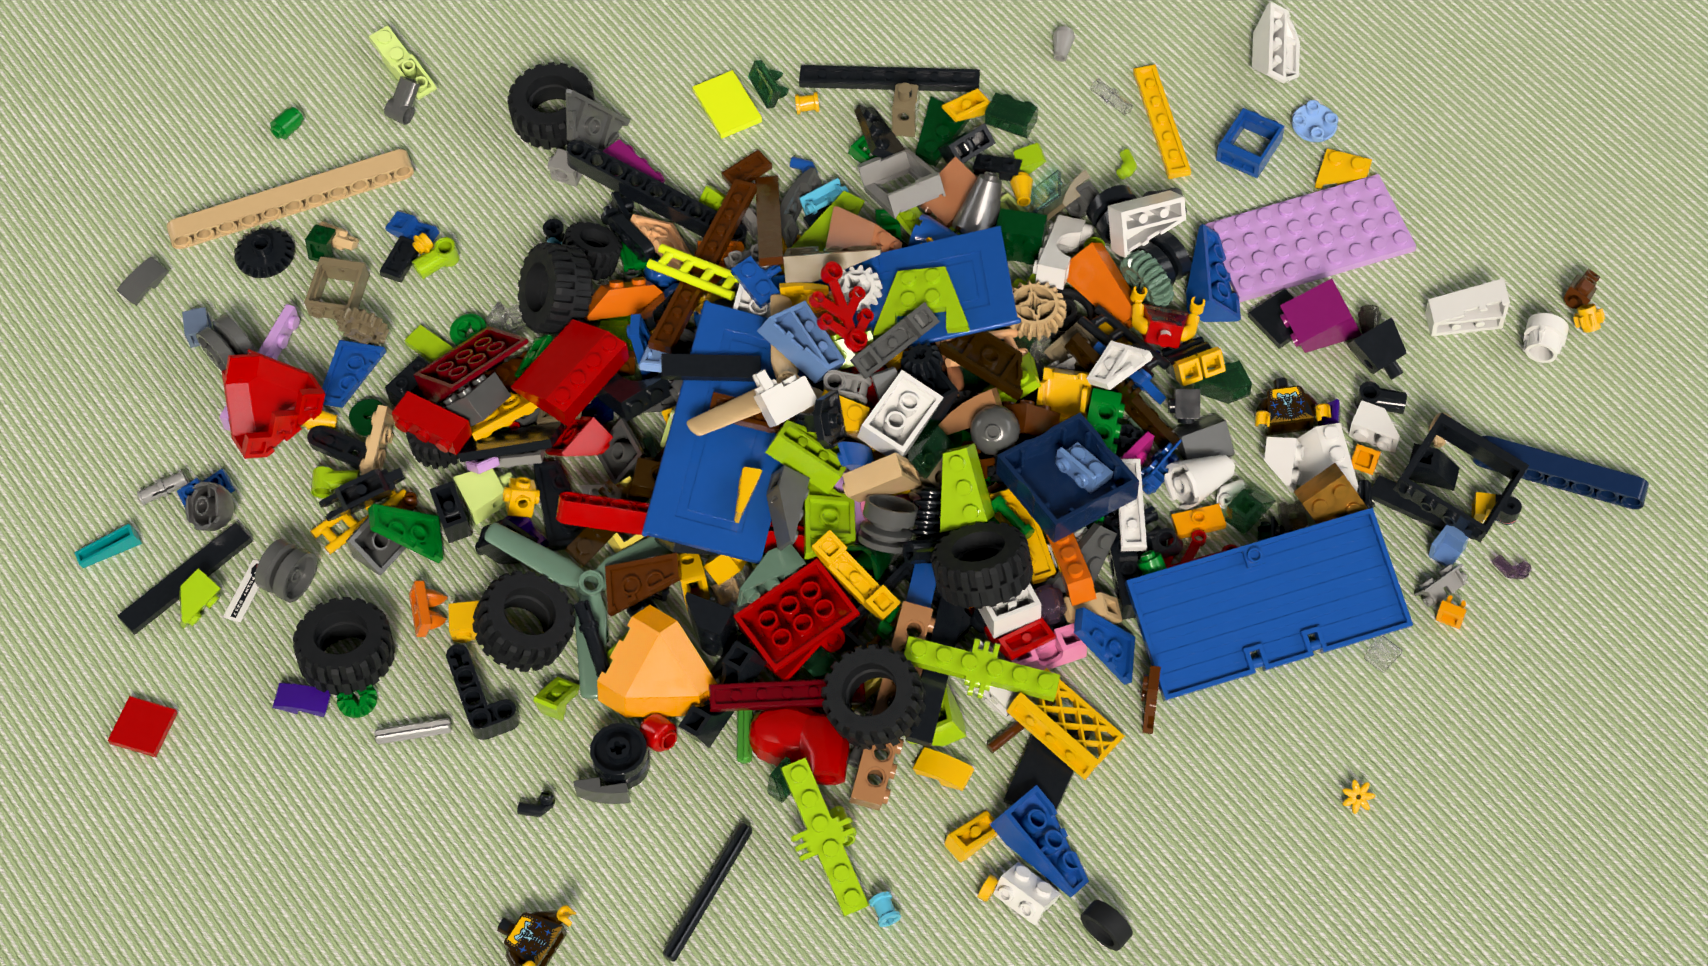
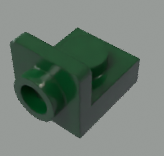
[305,224,336,262]

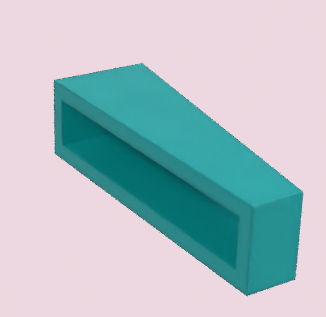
[74,524,142,568]

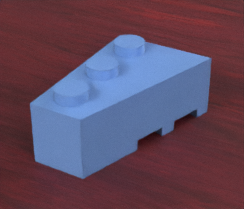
[757,301,846,384]

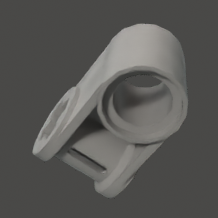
[823,370,872,406]

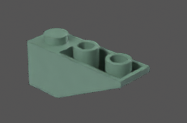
[737,544,806,607]

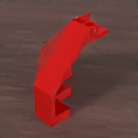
[221,349,325,459]

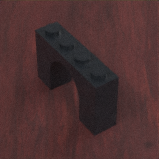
[596,340,691,422]

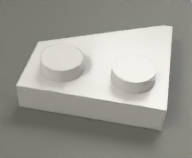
[1086,341,1153,390]

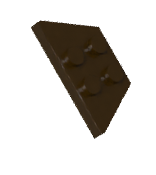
[938,331,1023,401]

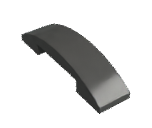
[780,168,822,248]
[850,302,940,379]

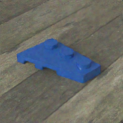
[627,314,658,380]
[322,340,386,408]
[1093,341,1167,405]
[1074,607,1135,685]

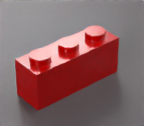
[391,391,473,455]

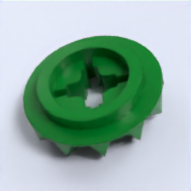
[450,314,487,346]
[336,684,378,718]

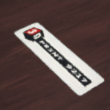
[223,560,259,623]

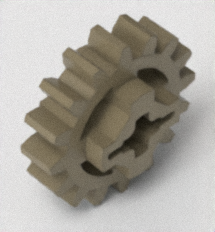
[336,308,389,346]

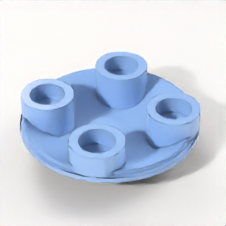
[1292,100,1338,142]

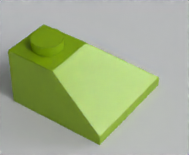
[907,683,967,746]

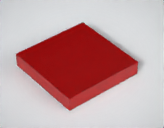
[108,696,178,758]

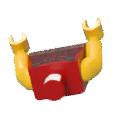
[1130,286,1205,348]

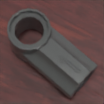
[384,76,420,125]

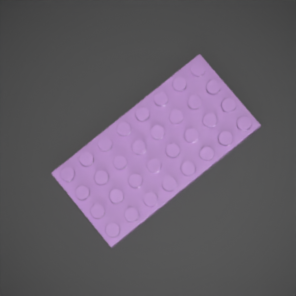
[1205,174,1416,303]

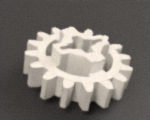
[829,265,883,313]

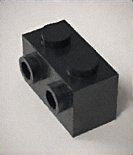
[1168,389,1201,424]

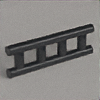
[1078,305,1170,377]

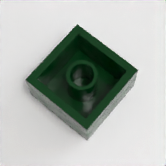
[996,208,1047,265]

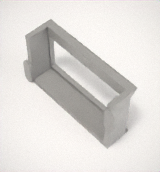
[857,149,946,219]

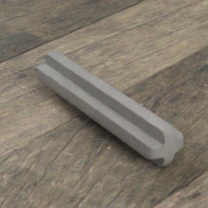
[374,718,451,744]

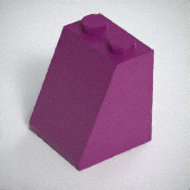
[1280,278,1362,353]

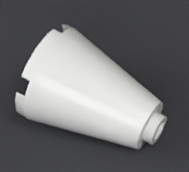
[1164,455,1235,510]

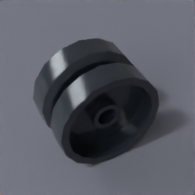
[1087,185,1137,244]
[1132,231,1191,285]
[590,723,650,789]

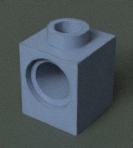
[182,307,212,348]

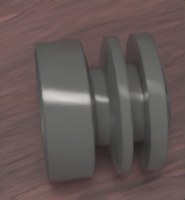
[857,494,918,554]

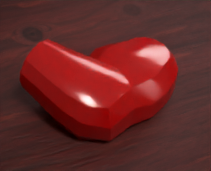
[748,707,850,785]

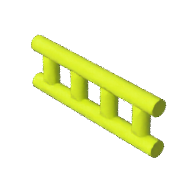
[646,244,739,301]

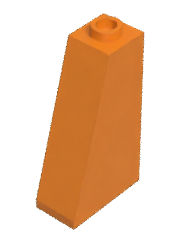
[1067,243,1135,328]

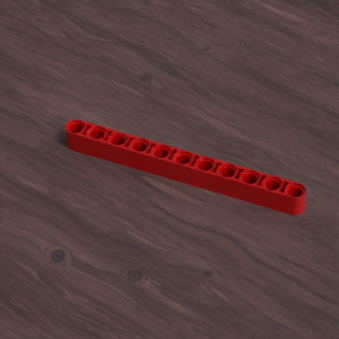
[556,492,820,561]

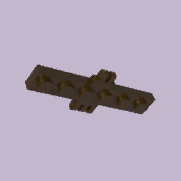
[1064,333,1180,449]
[565,447,665,567]

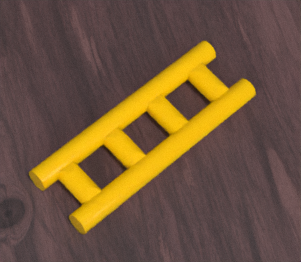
[310,489,407,555]

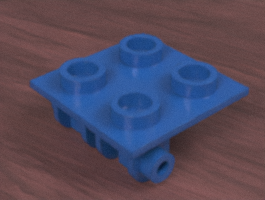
[1141,439,1182,495]

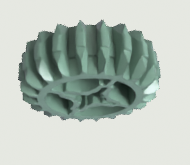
[1119,250,1174,308]

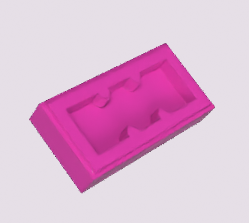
[1120,432,1155,465]

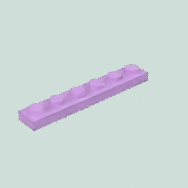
[219,304,300,431]

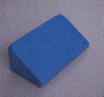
[906,563,936,608]

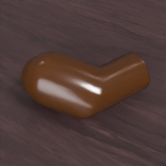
[388,492,418,511]

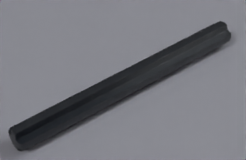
[663,823,752,962]

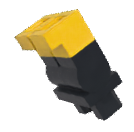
[1161,336,1226,387]

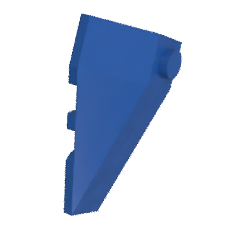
[990,785,1089,898]

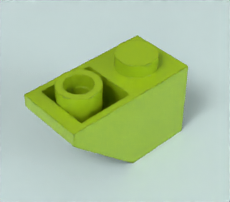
[179,568,221,629]

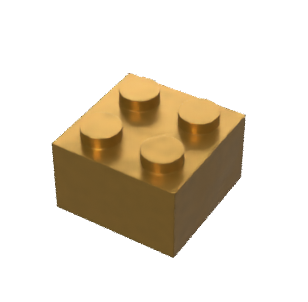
[1293,463,1368,524]

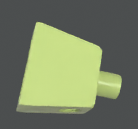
[453,468,514,525]

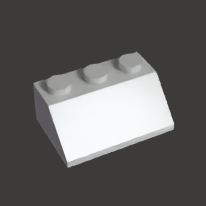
[1297,423,1358,492]

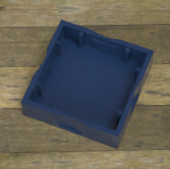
[996,413,1139,543]

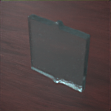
[1028,170,1063,213]

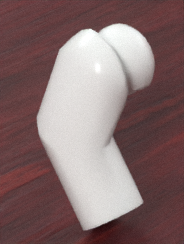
[1216,479,1245,509]

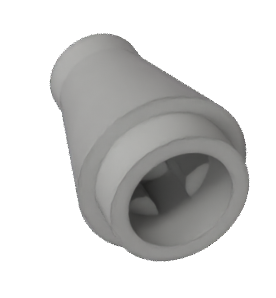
[1053,26,1075,62]

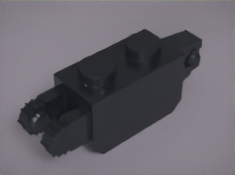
[319,468,406,521]

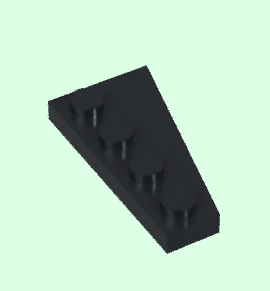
[533,460,586,551]

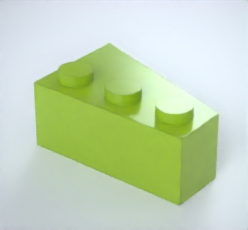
[765,420,846,494]
[940,443,995,533]

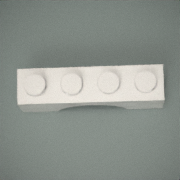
[1033,215,1086,290]

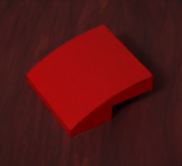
[985,618,1056,660]

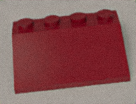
[413,326,529,403]

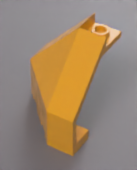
[597,605,718,717]

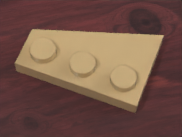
[360,405,395,476]

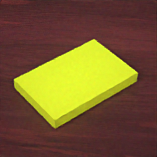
[692,70,762,139]

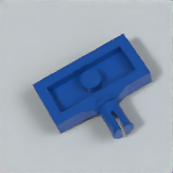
[731,256,782,309]

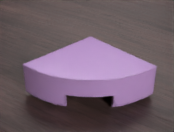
[465,457,500,474]

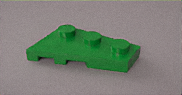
[368,504,443,564]

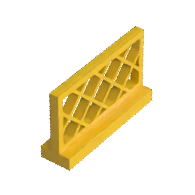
[1006,668,1125,780]

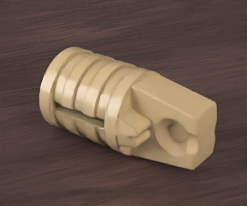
[319,221,359,250]

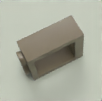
[304,257,369,321]

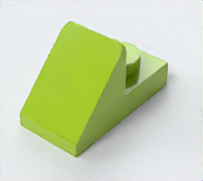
[533,676,580,721]

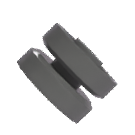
[196,314,255,370]
[255,538,317,603]

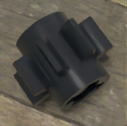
[1113,423,1141,454]

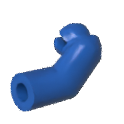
[790,156,818,174]

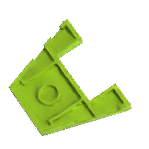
[873,266,970,340]

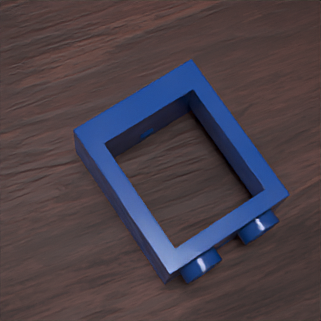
[1216,108,1285,179]

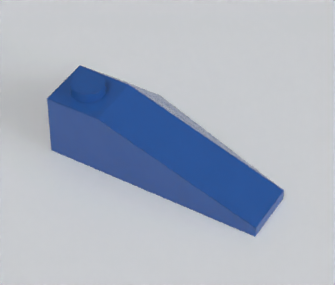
[1186,224,1241,322]

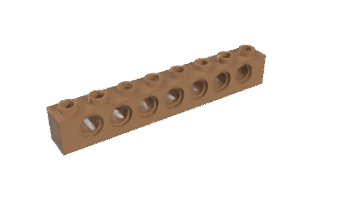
[849,601,936,811]

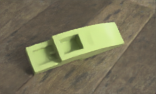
[369,25,437,100]

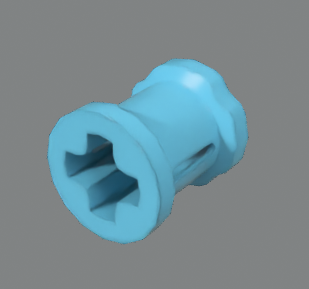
[869,891,901,927]

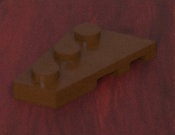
[605,553,682,617]

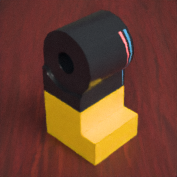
[1471,492,1522,525]

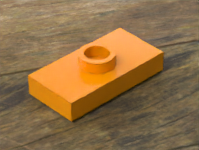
[1171,503,1227,539]

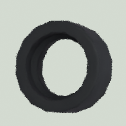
[1080,900,1133,951]

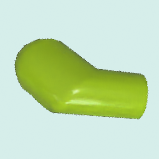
[1116,149,1137,180]

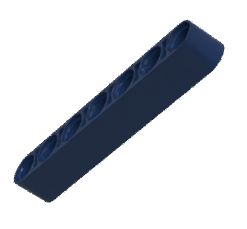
[1473,435,1649,509]

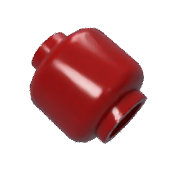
[639,713,677,752]

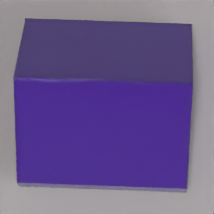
[1318,399,1341,426]

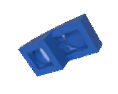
[385,211,440,243]

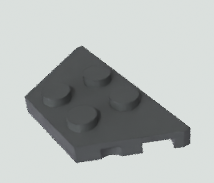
[565,89,630,151]

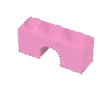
[1005,623,1087,670]

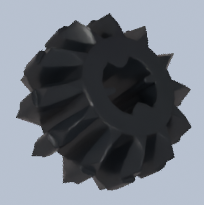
[901,341,944,383]

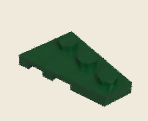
[916,96,970,167]

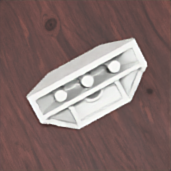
[1252,2,1300,84]

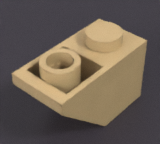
[1062,592,1123,625]

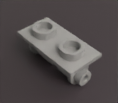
[1414,563,1468,607]

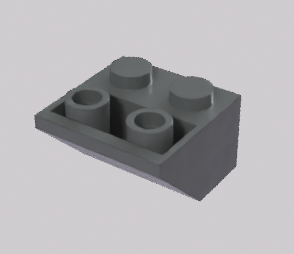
[442,372,511,426]

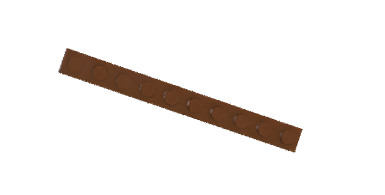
[648,179,757,354]

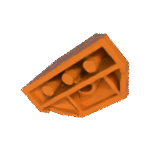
[584,277,663,321]

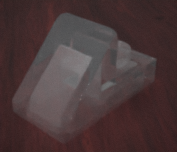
[484,301,526,333]

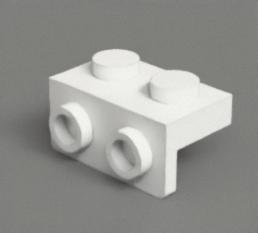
[993,862,1061,925]

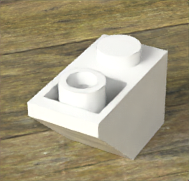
[1349,400,1400,453]
[1264,437,1304,493]

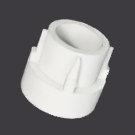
[1523,313,1569,363]

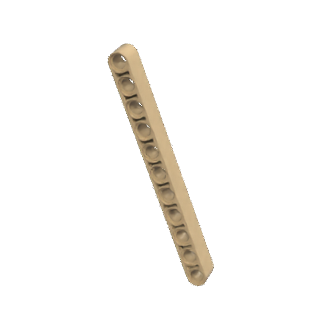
[167,149,414,249]

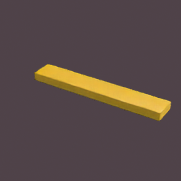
[1133,64,1191,179]

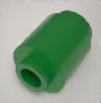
[270,107,304,140]
[1137,550,1167,575]

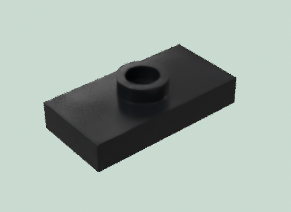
[379,236,419,283]

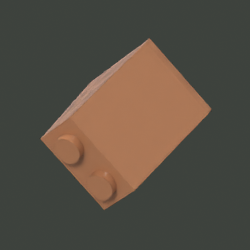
[920,156,977,231]
[826,206,902,253]

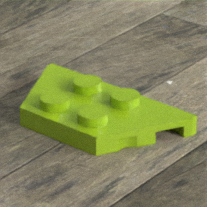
[803,482,856,559]

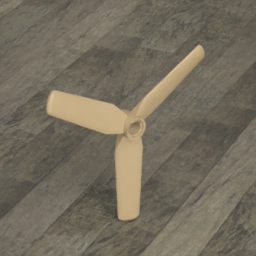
[687,294,877,451]

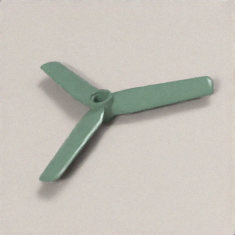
[484,522,673,699]

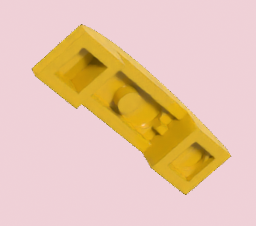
[811,530,901,620]

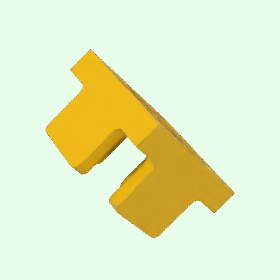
[1036,367,1092,423]

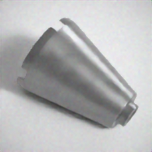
[952,172,1002,234]

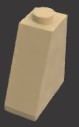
[842,453,922,502]

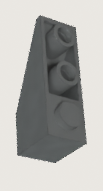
[766,465,810,550]

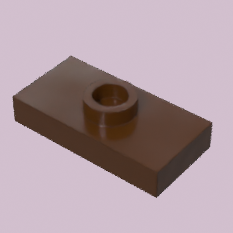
[721,150,772,187]

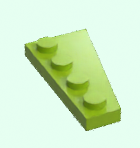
[791,191,865,251]

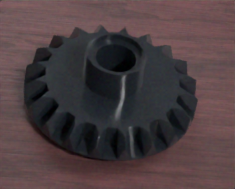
[234,226,295,278]

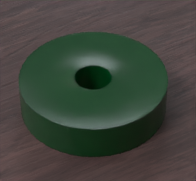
[349,399,385,437]

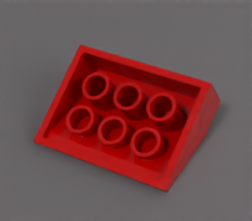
[511,319,629,427]
[733,558,860,673]

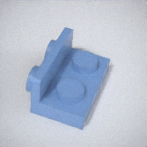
[1055,442,1113,494]

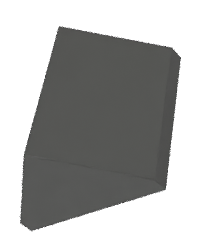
[1173,414,1235,460]
[597,418,646,484]
[346,517,406,575]

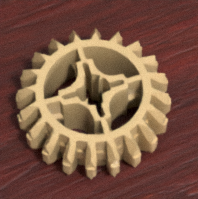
[1006,280,1066,341]

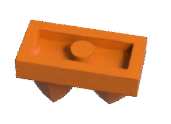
[409,581,448,637]

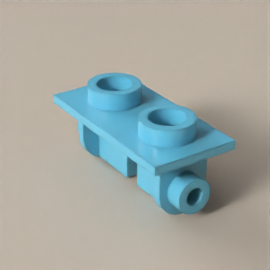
[799,177,849,216]

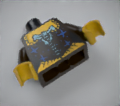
[1254,377,1331,436]
[497,905,576,966]

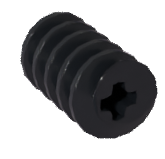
[911,485,942,538]

